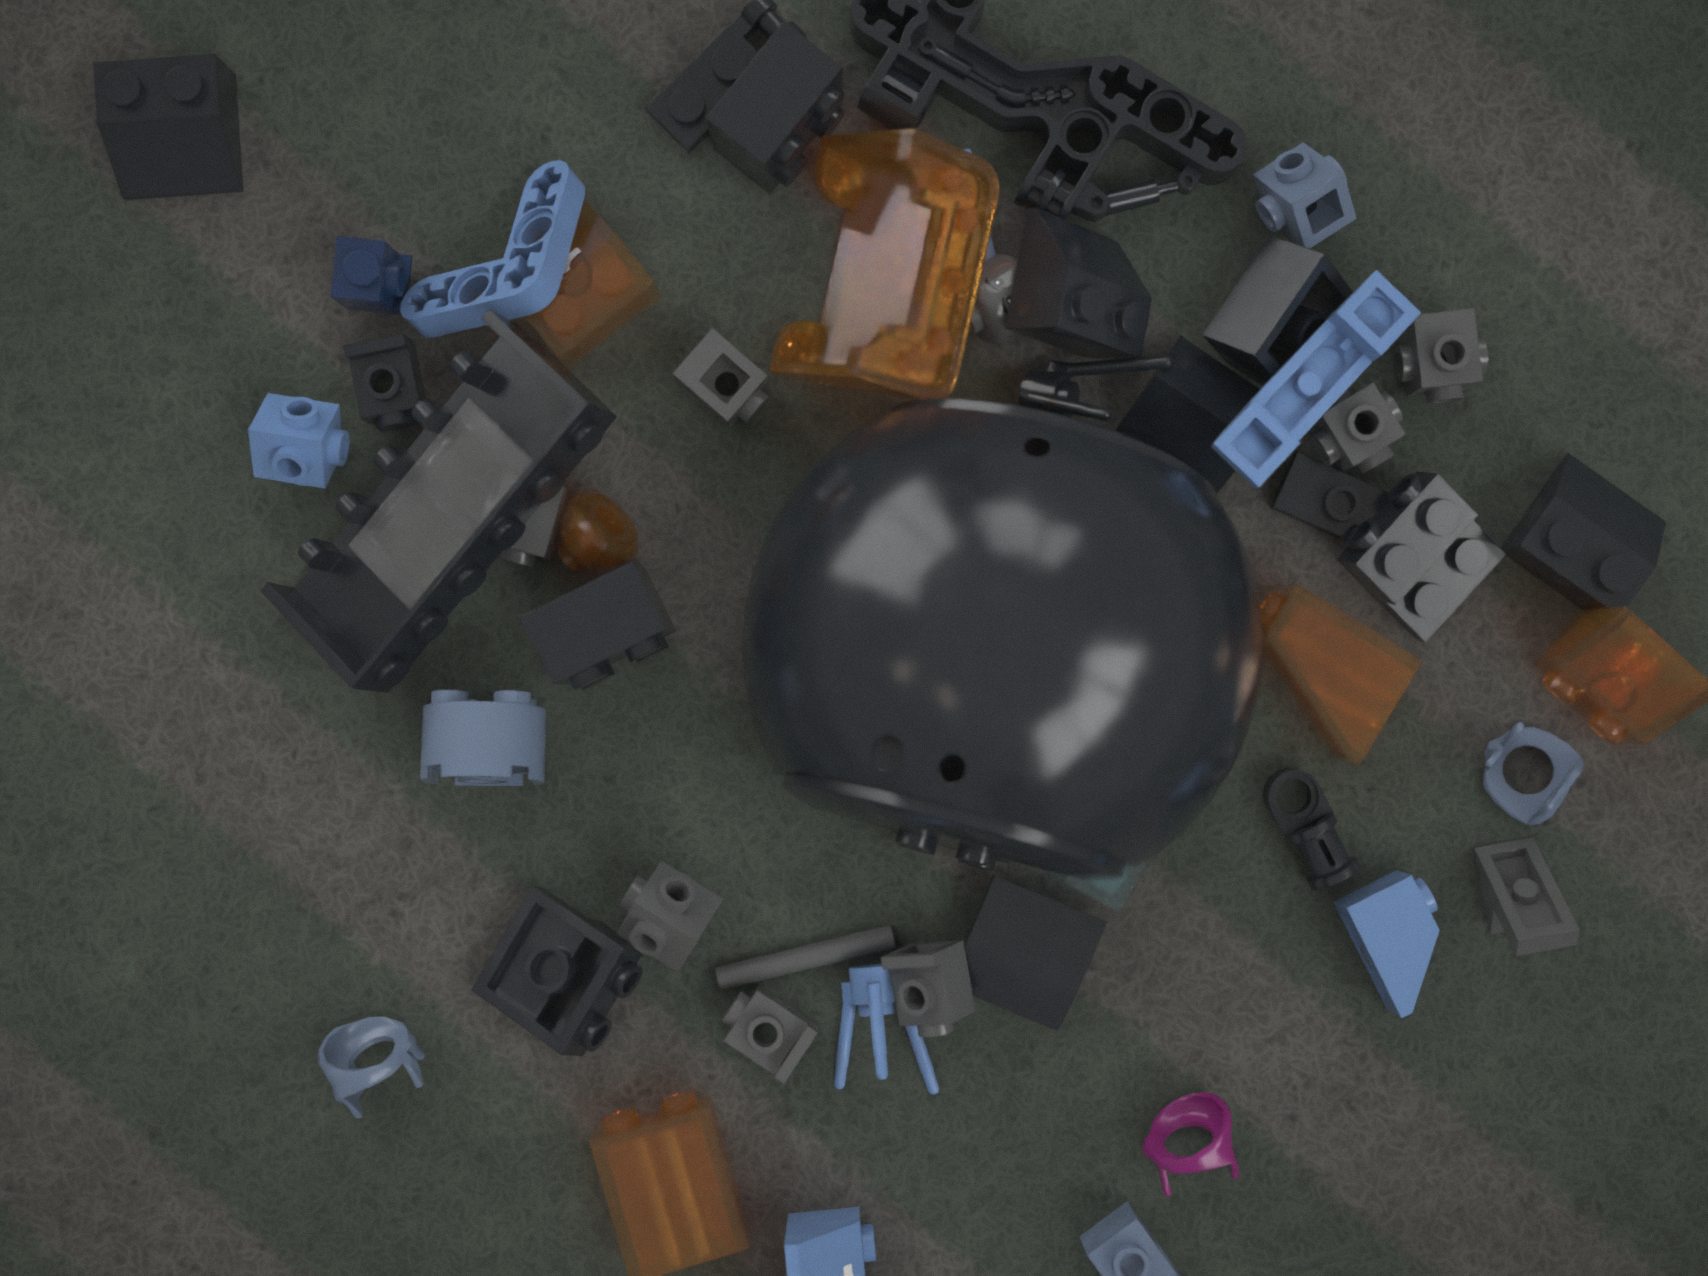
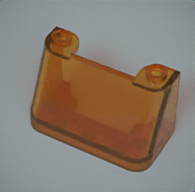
[769,128,1000,400]

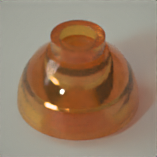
[558,491,639,572]

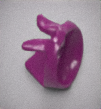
[1143,1092,1239,1197]

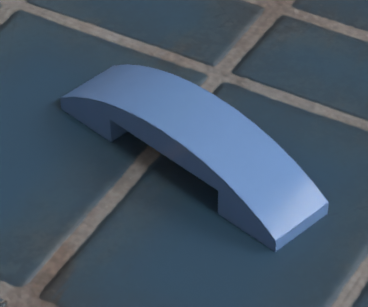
[1210,270,1421,490]

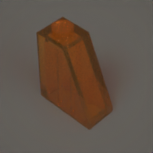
[1261,584,1423,765]

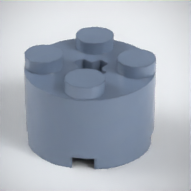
[420,690,546,786]

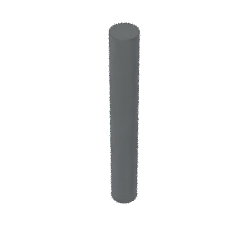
[715,925,896,991]

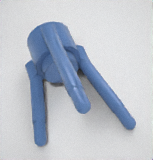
[834,963,939,1095]

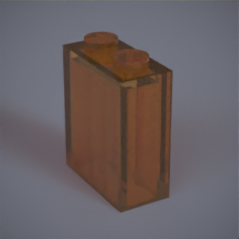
[589,1091,752,1276]

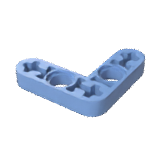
[400,160,585,338]

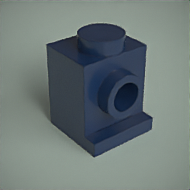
[330,236,413,315]

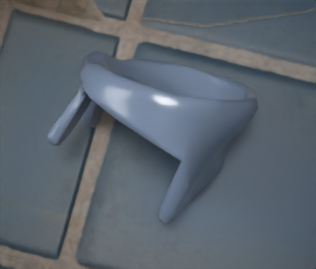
[1483,722,1584,825]
[317,1017,425,1118]

